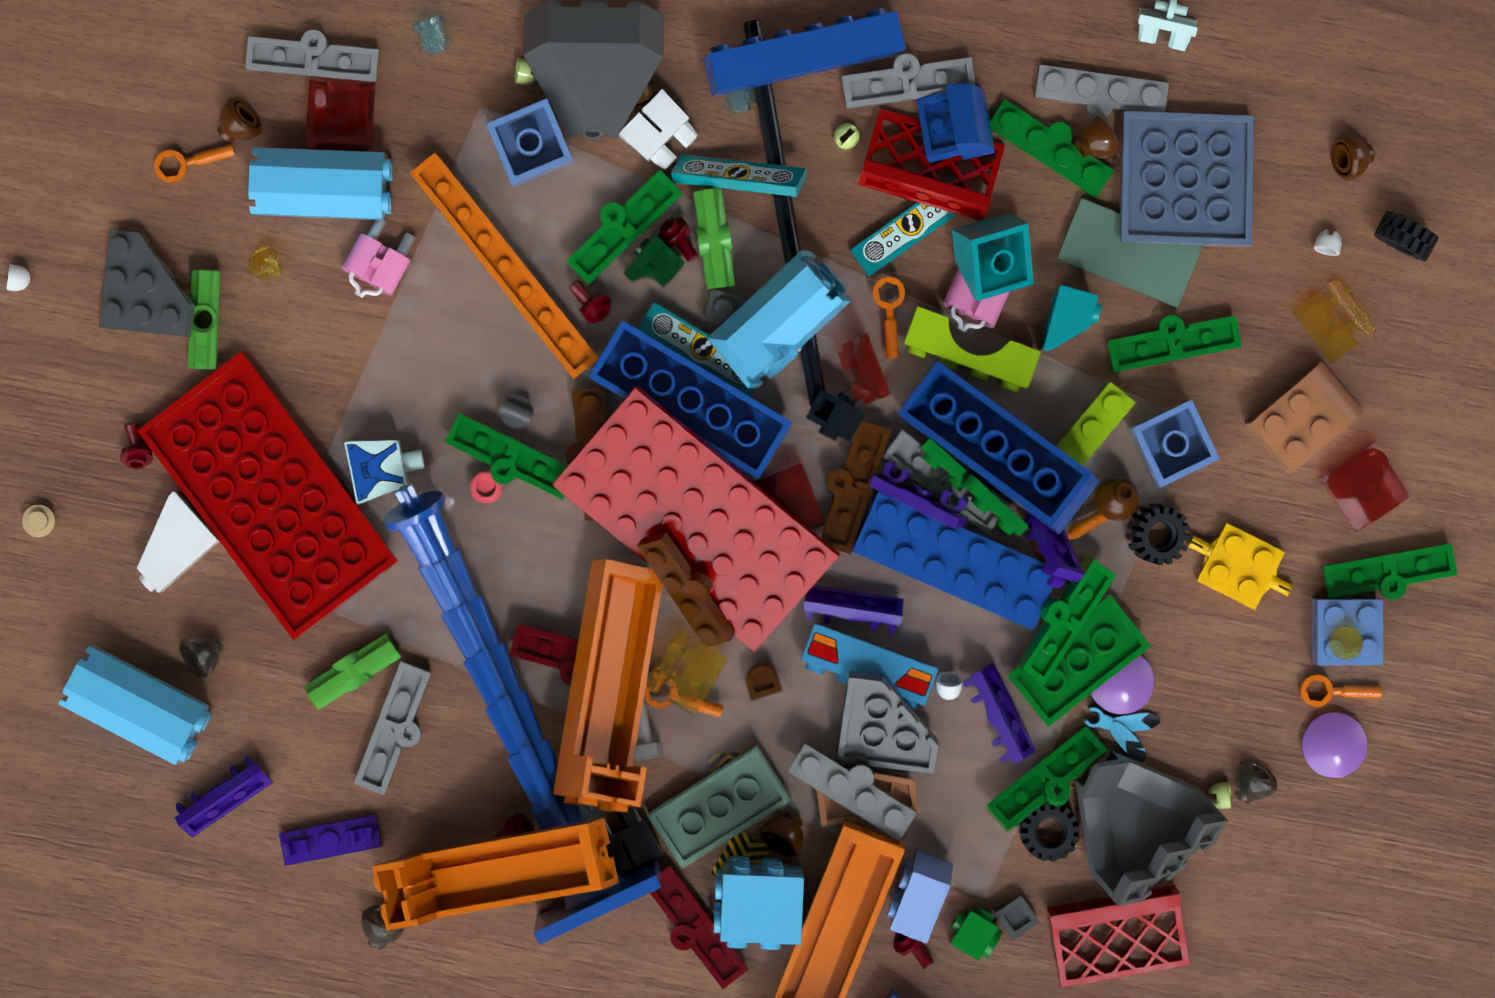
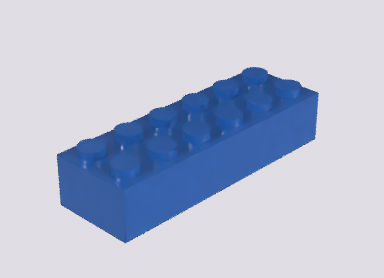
[588,320,792,479]
[898,361,1099,534]
[851,491,1053,631]

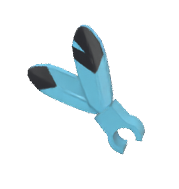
[1083,707,1160,762]

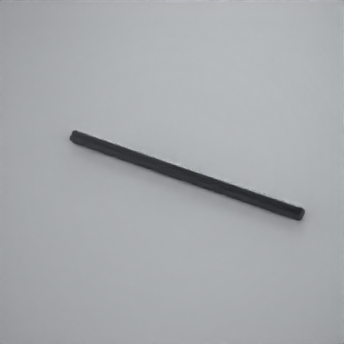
[743,19,826,407]

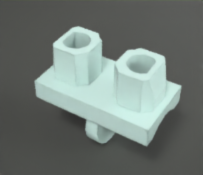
[1137,0,1198,51]

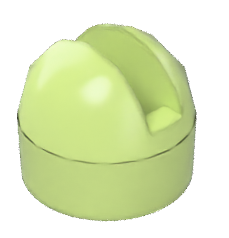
[514,57,537,85]
[833,123,860,150]
[1208,782,1232,809]

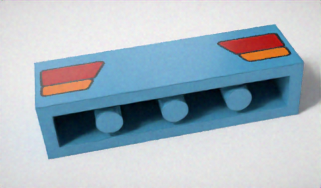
[801,622,938,709]

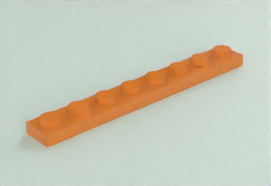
[410,153,599,379]

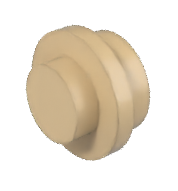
[22,505,56,537]

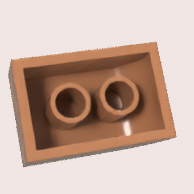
[1246,360,1363,474]

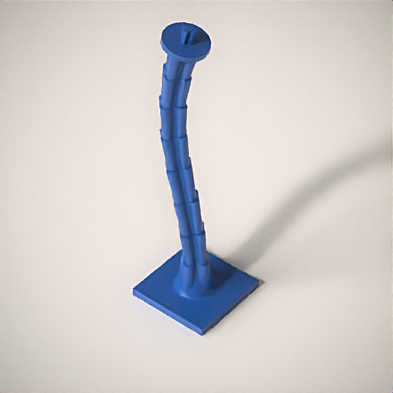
[383,484,661,945]

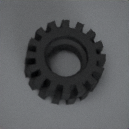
[1374,211,1439,262]
[1126,503,1191,565]
[1019,802,1080,862]

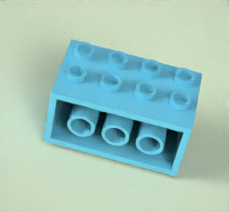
[714,856,804,950]

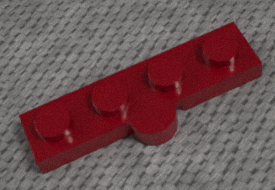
[509,624,578,686]
[650,865,749,989]

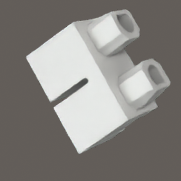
[619,89,698,170]

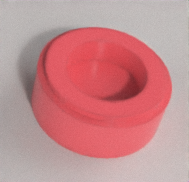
[470,471,503,504]

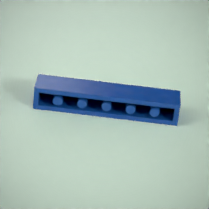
[703,8,906,97]

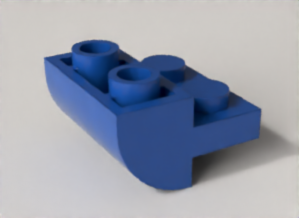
[916,84,995,163]

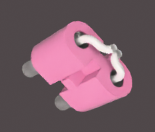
[341,220,416,298]
[943,268,1010,332]

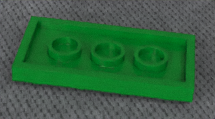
[1007,595,1151,727]

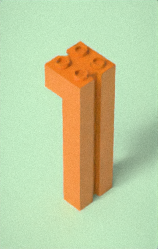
[553,559,663,812]
[372,818,619,931]
[772,819,905,998]

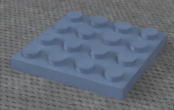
[1120,111,1254,247]

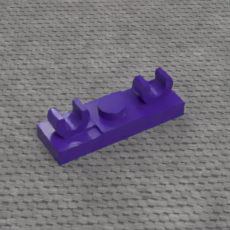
[869,461,969,529]
[1023,509,1084,588]
[803,585,904,634]
[963,662,1036,764]
[175,756,273,838]
[279,814,382,866]

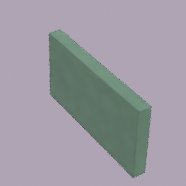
[1056,198,1203,308]
[647,744,792,869]

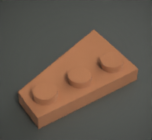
[816,767,919,827]

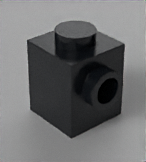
[806,389,866,442]

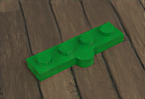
[990,100,1114,199]
[566,170,683,285]
[1106,315,1242,373]
[444,413,567,501]
[920,438,1028,536]
[1321,543,1458,600]
[1016,556,1116,685]
[986,726,1108,833]

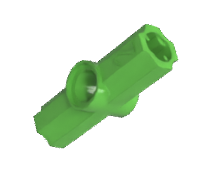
[694,188,735,290]
[188,270,221,370]
[304,633,402,710]

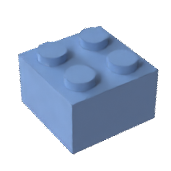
[486,98,574,188]
[1128,400,1220,488]
[1312,598,1383,666]
[887,850,953,944]

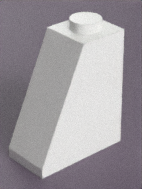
[137,491,220,593]

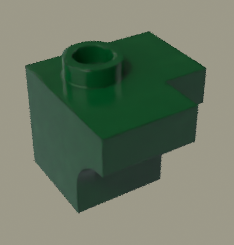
[623,235,685,289]

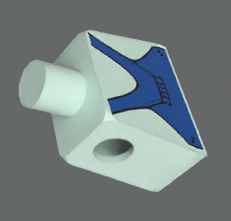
[344,440,425,504]

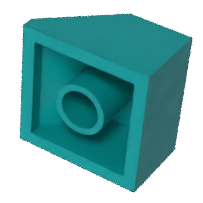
[952,213,1034,301]
[1038,285,1102,353]

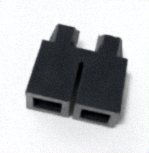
[603,807,663,875]

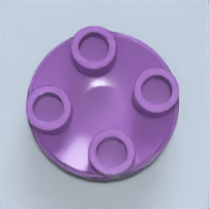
[1091,655,1154,714]
[1301,712,1367,778]

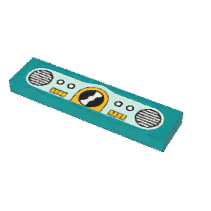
[671,154,807,197]
[850,176,961,277]
[638,302,762,397]

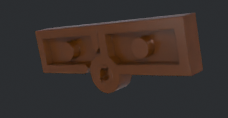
[565,387,608,521]
[821,420,891,555]
[637,532,735,647]

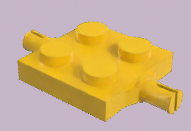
[1188,522,1293,610]

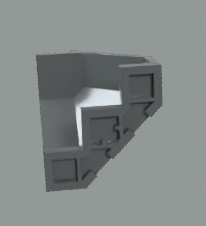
[523,1,664,141]
[1075,750,1228,906]

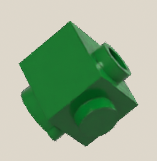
[949,907,1003,961]

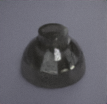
[179,635,224,678]
[1234,760,1278,804]
[361,905,405,949]

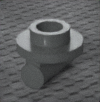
[499,396,534,429]

